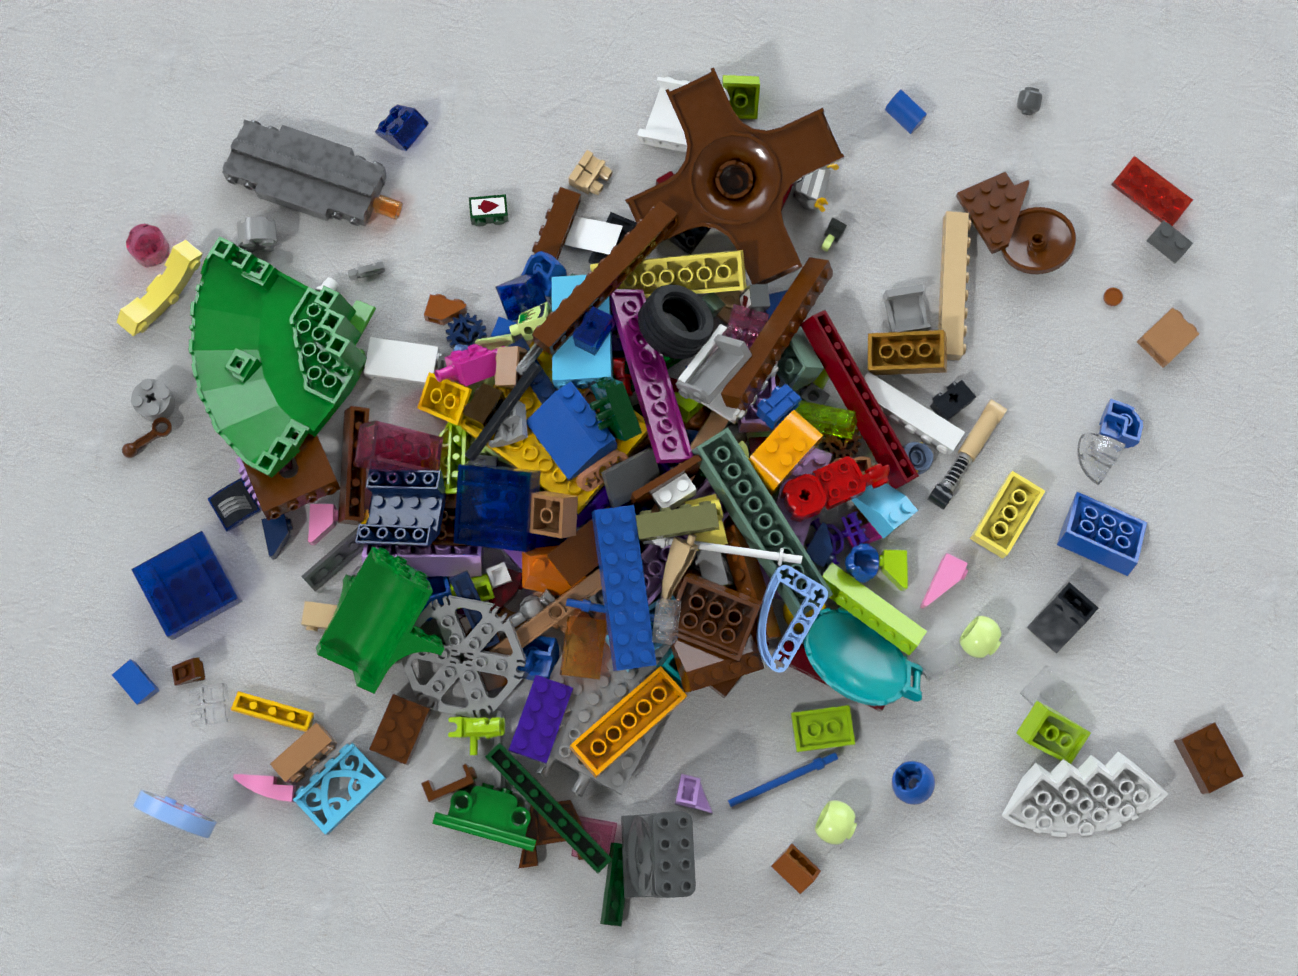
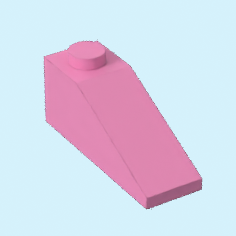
[920,553,968,609]

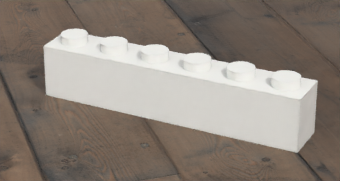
[864,372,965,455]

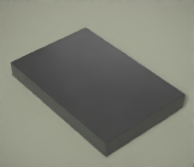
[601,447,661,508]

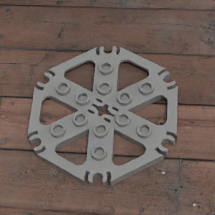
[401,595,526,718]

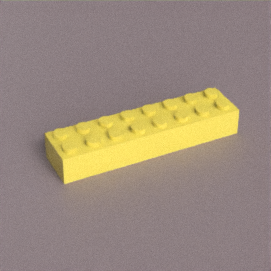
[590,250,746,298]

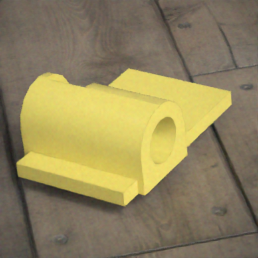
[685,494,728,551]

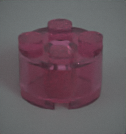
[126,223,170,268]

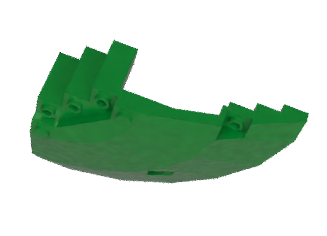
[188,236,367,478]

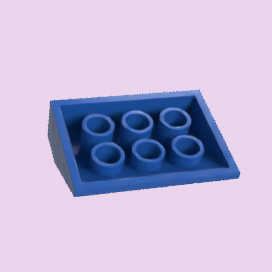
[527,382,618,481]
[1057,492,1147,576]

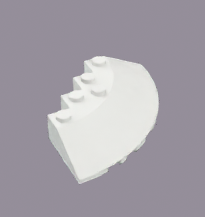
[1002,751,1168,837]

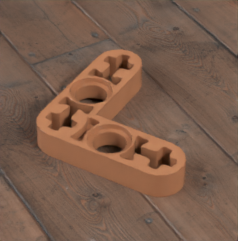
[577,450,628,491]

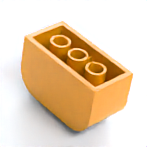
[748,410,824,496]

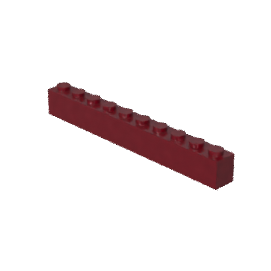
[800,310,919,489]

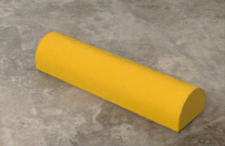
[231,691,314,732]

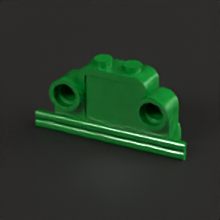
[432,783,536,851]

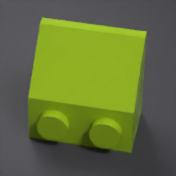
[722,75,760,119]

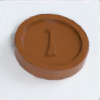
[1103,287,1123,306]

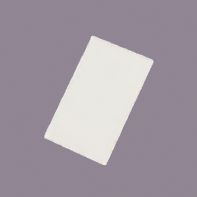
[564,216,623,254]

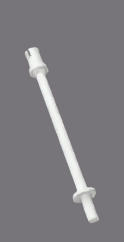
[643,537,802,566]

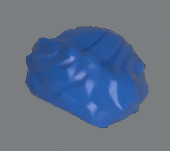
[845,543,879,583]

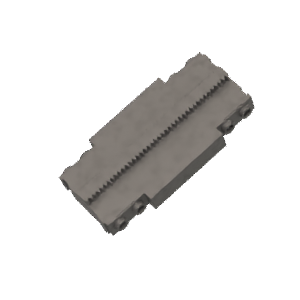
[222,119,387,226]

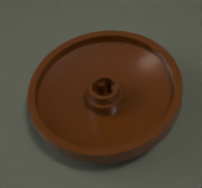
[1001,207,1076,274]

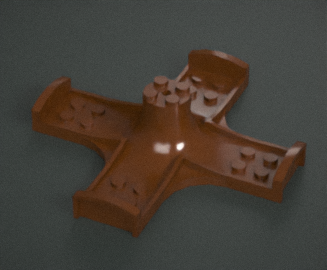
[625,67,844,285]

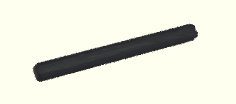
[465,362,542,461]

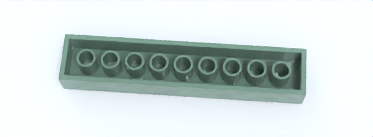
[692,427,833,617]

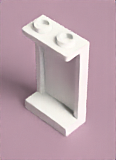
[364,337,442,384]

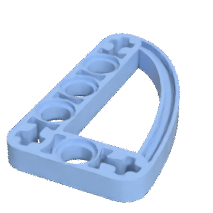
[757,565,828,673]

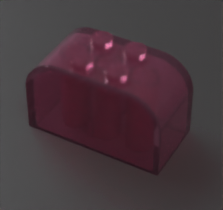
[355,420,443,471]

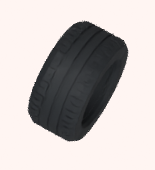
[638,285,714,359]

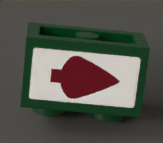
[469,194,509,227]

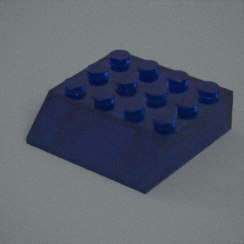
[454,464,540,552]
[131,531,243,640]

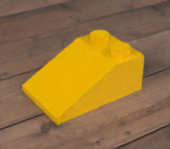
[417,372,472,426]

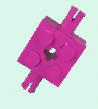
[435,344,506,386]

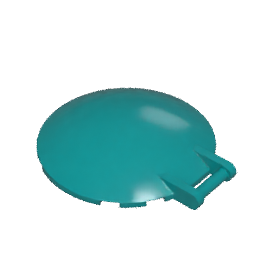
[803,607,923,706]

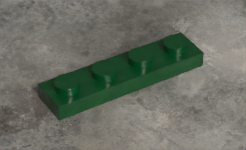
[600,842,625,927]

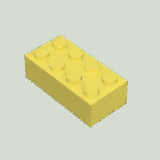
[970,471,1045,559]

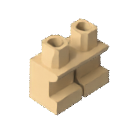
[568,150,612,195]

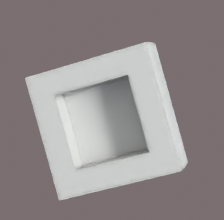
[486,562,512,588]

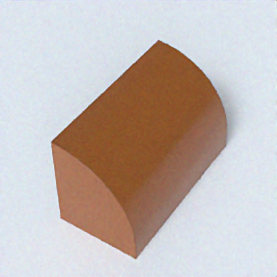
[771,843,821,894]

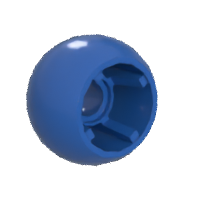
[892,761,935,805]

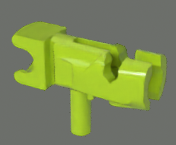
[448,717,505,756]

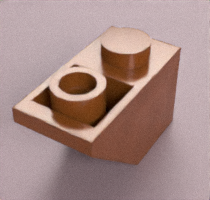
[424,294,468,326]

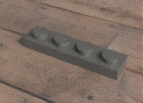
[301,527,364,591]

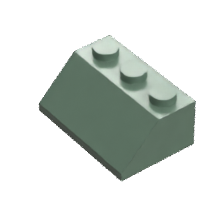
[777,327,824,391]

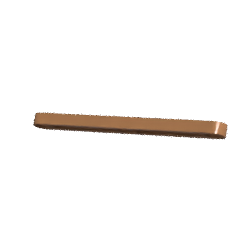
[488,567,602,655]

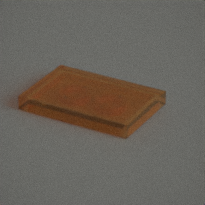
[560,615,607,680]

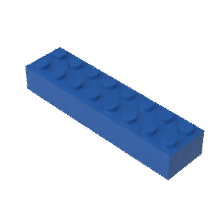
[591,505,657,671]

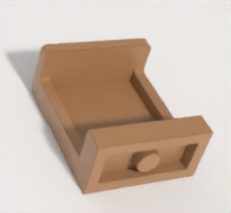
[1137,308,1199,368]

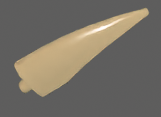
[660,533,698,616]

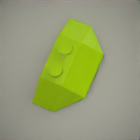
[431,422,473,494]

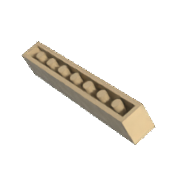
[938,211,971,361]

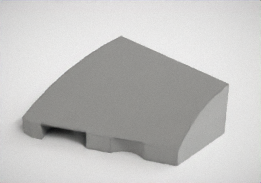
[489,401,528,448]

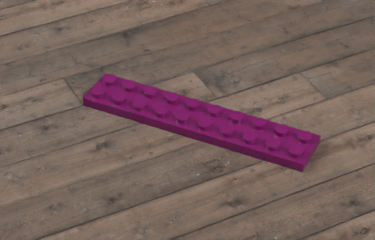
[610,289,693,463]

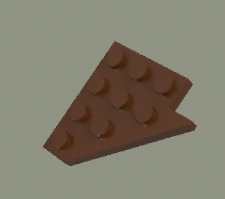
[956,171,1030,254]

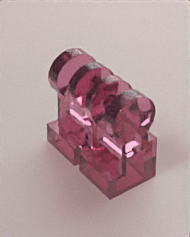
[725,304,769,346]

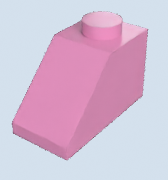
[308,504,339,545]

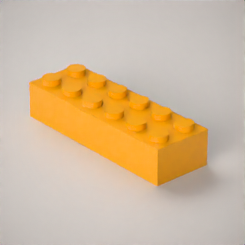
[569,666,687,778]

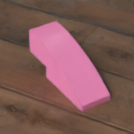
[233,774,297,802]

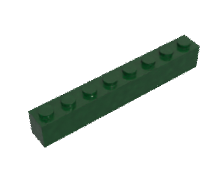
[485,743,613,874]

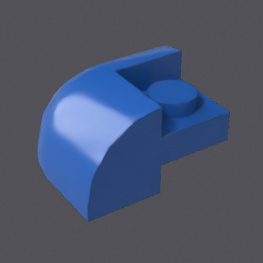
[521,251,567,297]
[1098,399,1143,448]
[517,636,559,681]

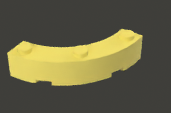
[116,240,202,336]

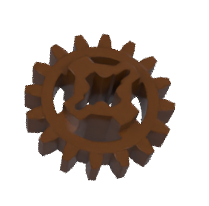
[820,419,862,460]

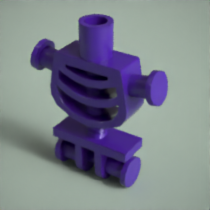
[806,511,870,565]

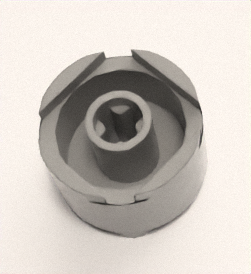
[237,216,277,253]
[131,379,175,422]

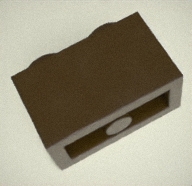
[463,382,506,430]

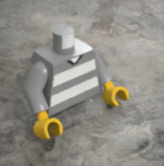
[793,161,839,212]

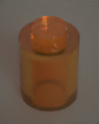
[373,195,403,220]

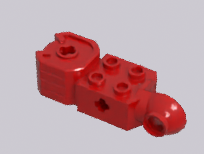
[780,456,890,522]

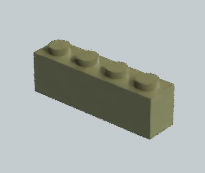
[636,501,719,542]

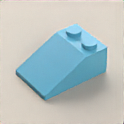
[852,483,918,539]

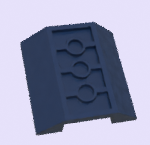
[355,469,446,546]

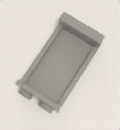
[676,334,752,404]

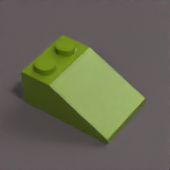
[1016,701,1091,764]

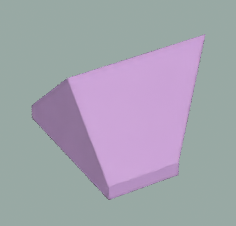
[675,774,712,813]

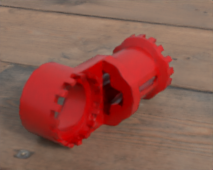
[614,358,633,397]

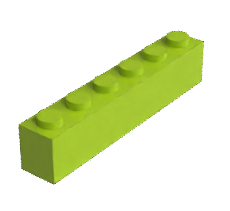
[822,563,927,656]

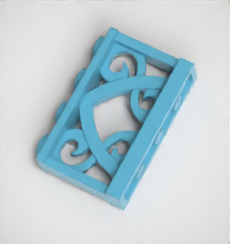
[293,743,387,835]

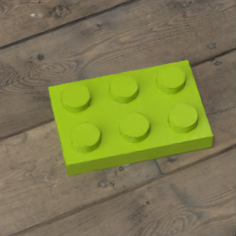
[791,705,855,752]

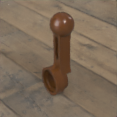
[122,417,172,458]

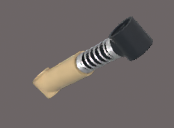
[927,399,1007,510]

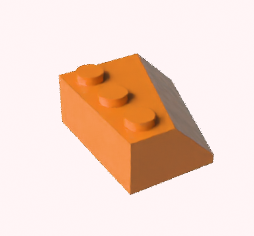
[522,545,586,596]

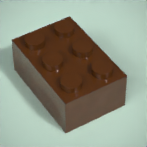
[369,694,432,765]
[1174,722,1244,794]

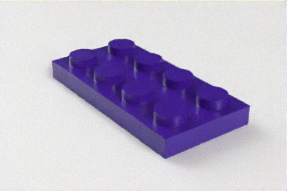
[509,675,573,764]

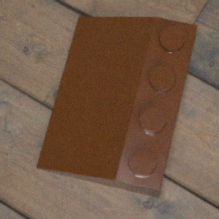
[665,572,763,661]
[668,634,764,692]

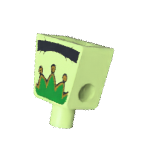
[509,302,552,341]

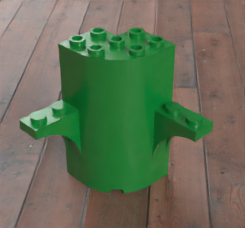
[316,547,445,694]

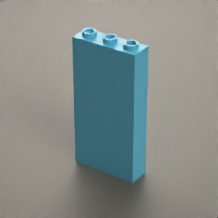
[552,275,613,389]

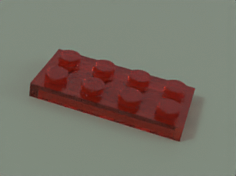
[1111,156,1193,226]

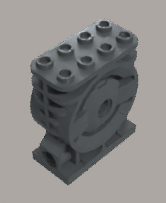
[621,811,696,898]

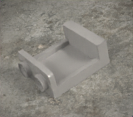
[883,284,931,332]

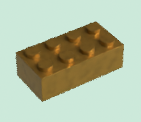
[868,330,947,375]

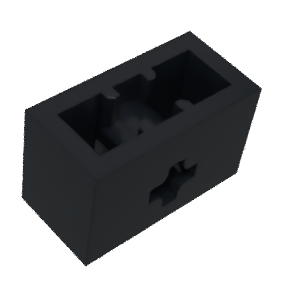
[930,380,976,421]

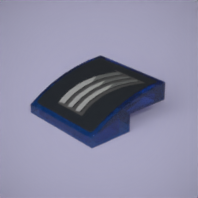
[208,478,261,532]

